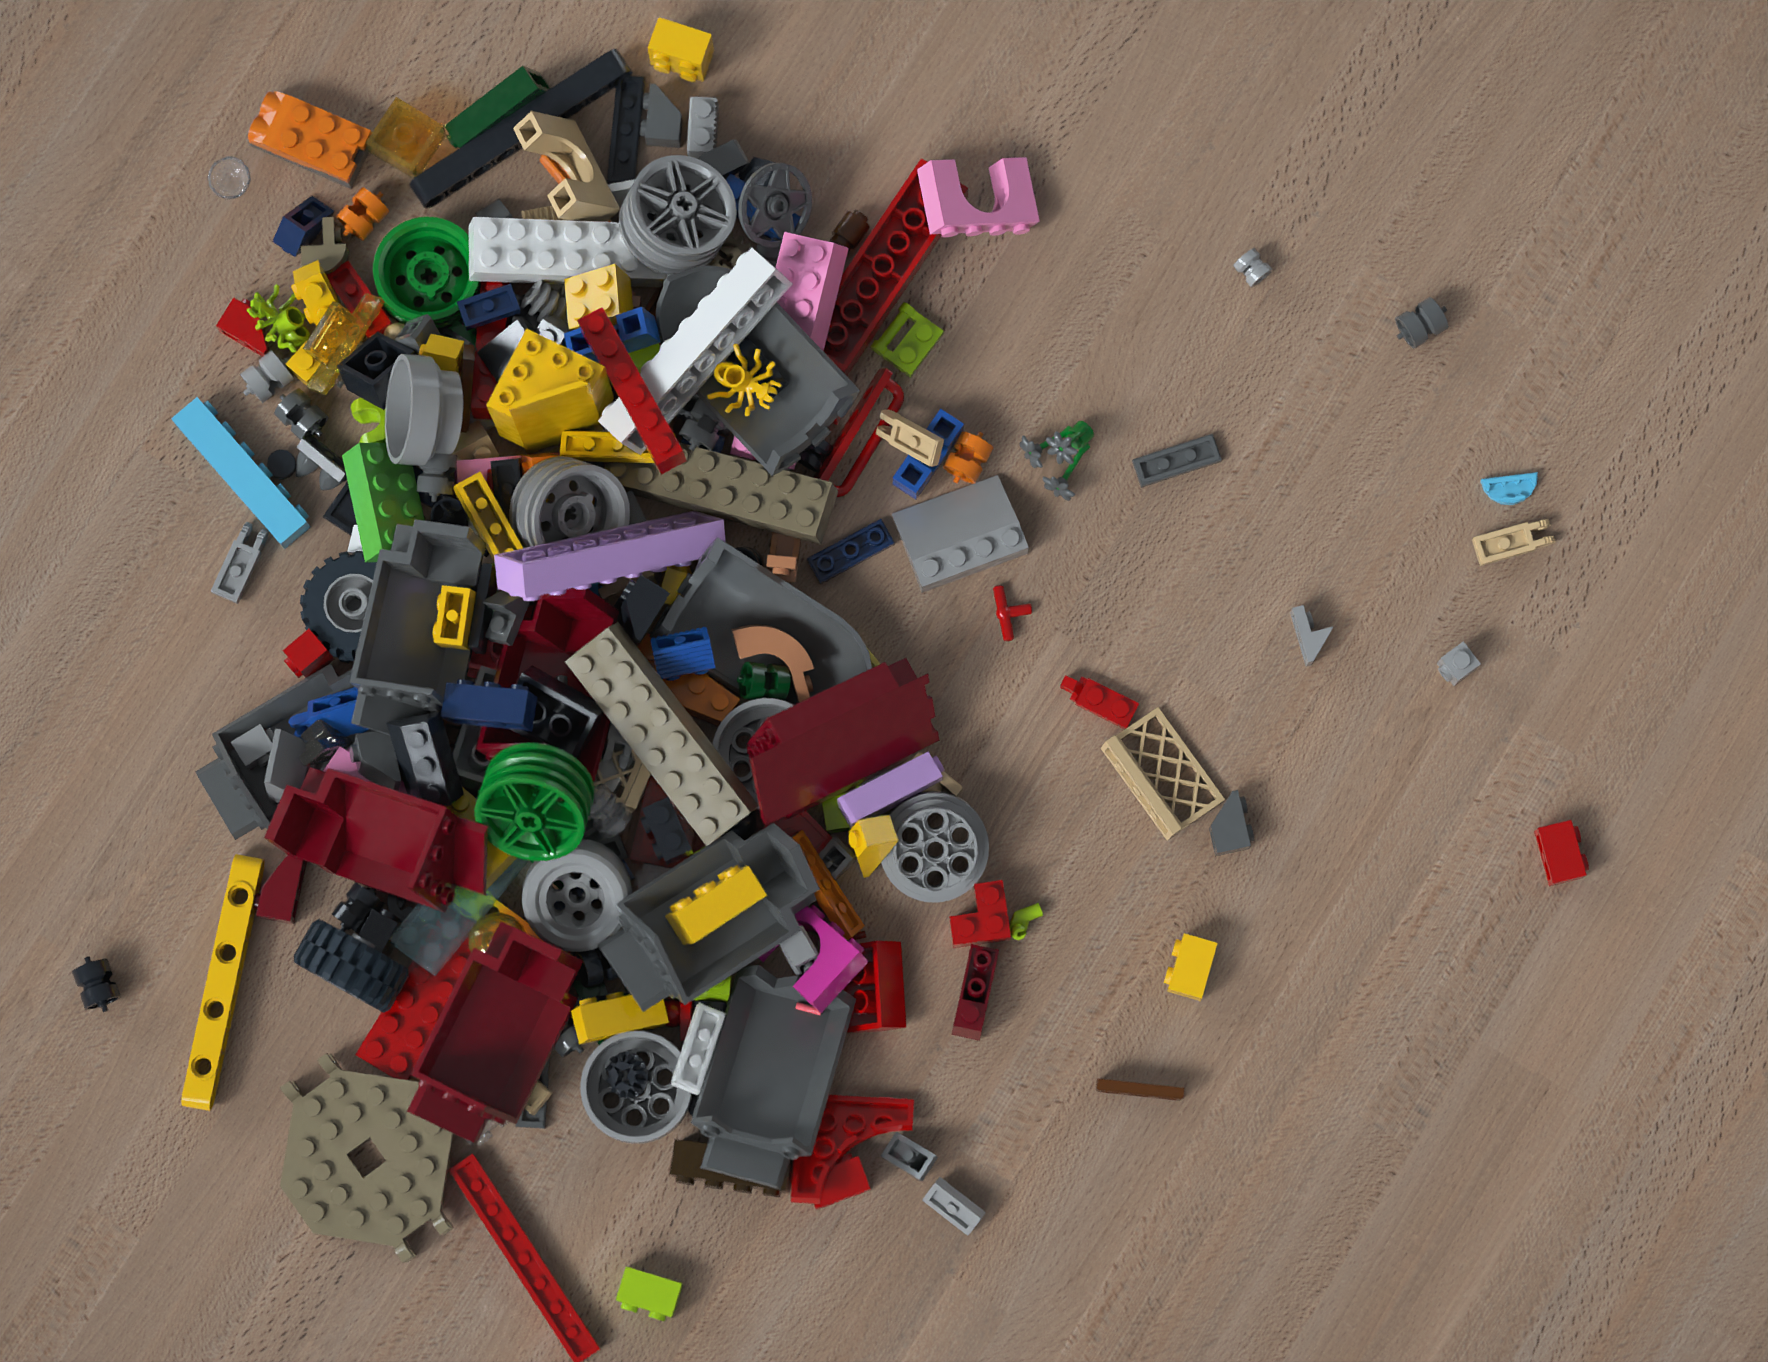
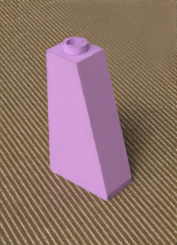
[837,752,945,828]

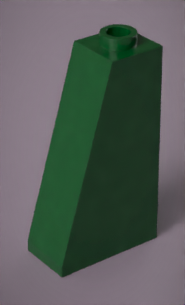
[444,65,551,149]

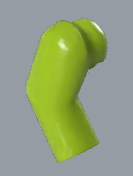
[1009,903,1043,940]

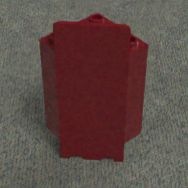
[476,588,619,800]
[746,658,940,825]
[264,767,488,913]
[407,921,583,1144]

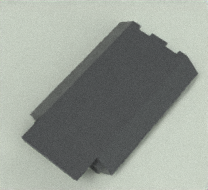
[691,965,856,1189]

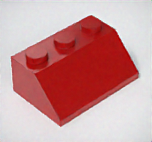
[843,941,907,1033]

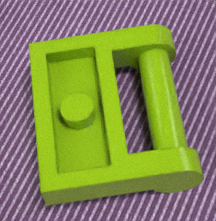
[870,302,944,378]

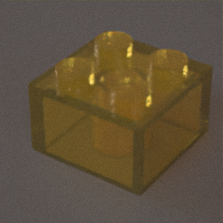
[366,97,447,179]

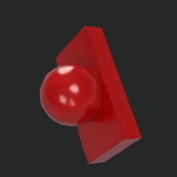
[664,999,692,1043]

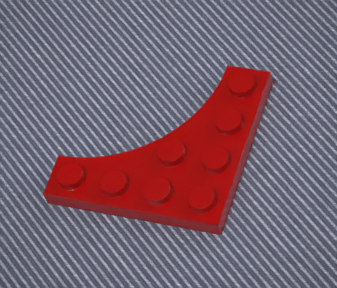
[791,1095,914,1204]

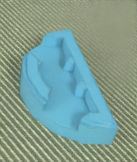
[1480,472,1538,505]

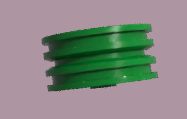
[373,217,481,332]
[474,743,595,861]

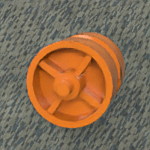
[336,187,390,241]
[943,431,994,484]

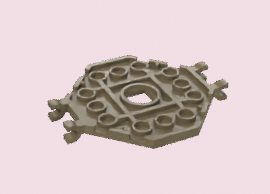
[280,1053,454,1263]

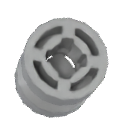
[1233,248,1273,287]

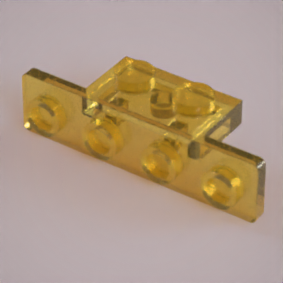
[303,293,384,395]

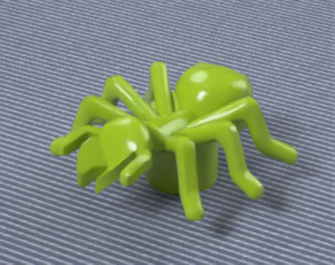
[247,284,310,353]

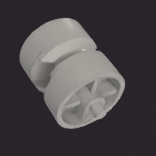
[240,350,294,403]

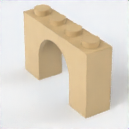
[513,111,620,222]

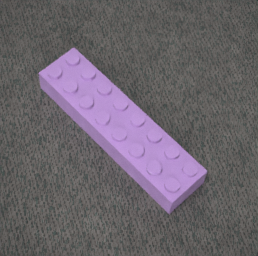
[494,511,726,601]

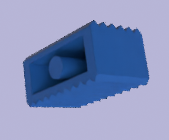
[650,627,715,681]

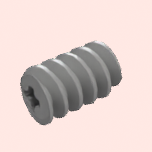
[520,280,568,323]

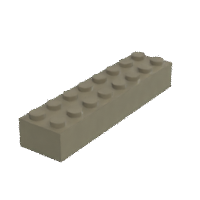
[605,442,838,545]
[565,622,759,846]

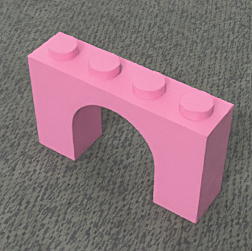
[917,157,1040,237]

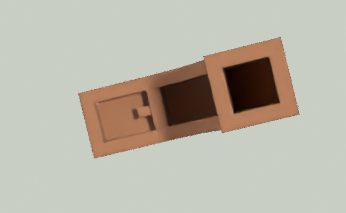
[767,532,801,582]
[731,624,814,702]

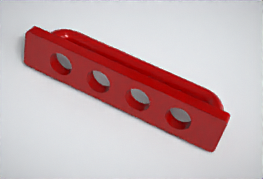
[813,368,904,497]

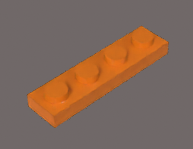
[791,830,865,940]

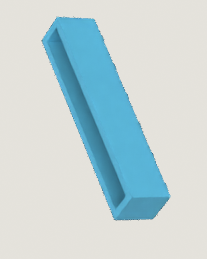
[171,397,310,549]

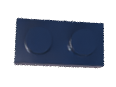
[457,284,521,331]

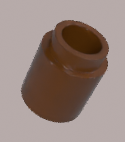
[830,210,870,253]

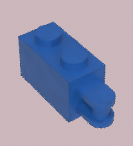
[289,687,369,744]

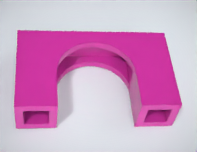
[758,905,868,1013]

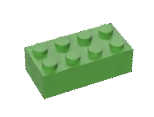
[342,443,425,562]

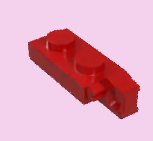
[1060,675,1139,729]

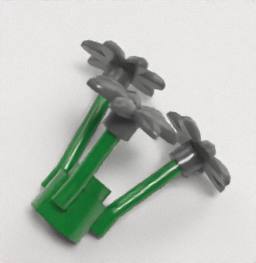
[1019,421,1094,501]

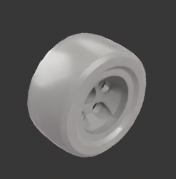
[522,839,632,952]

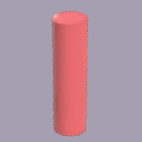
[795,1002,821,1016]

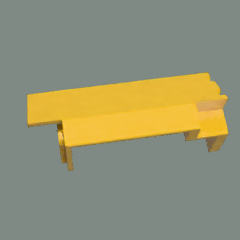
[486,328,614,454]

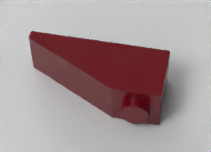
[253,855,307,924]

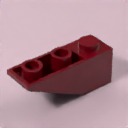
[952,944,999,1041]

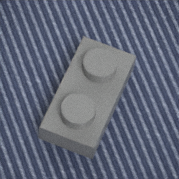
[922,1177,986,1236]

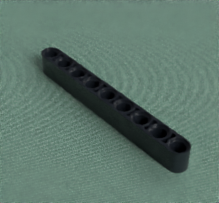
[409,49,633,209]

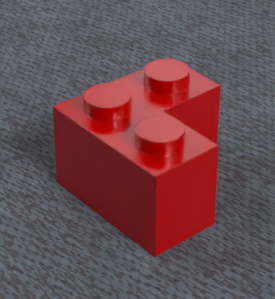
[949,880,1011,948]

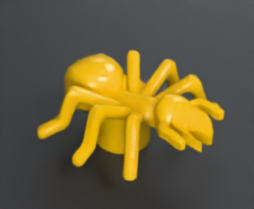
[707,343,782,417]

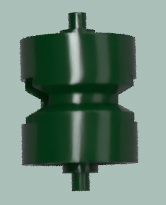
[737,662,792,701]

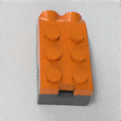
[248,91,375,189]

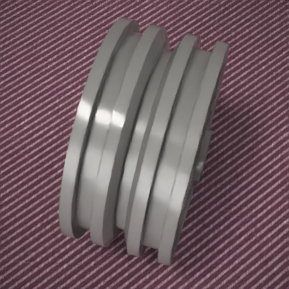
[619,155,736,275]
[509,456,630,548]

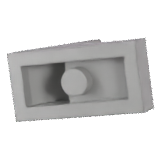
[1290,605,1333,667]

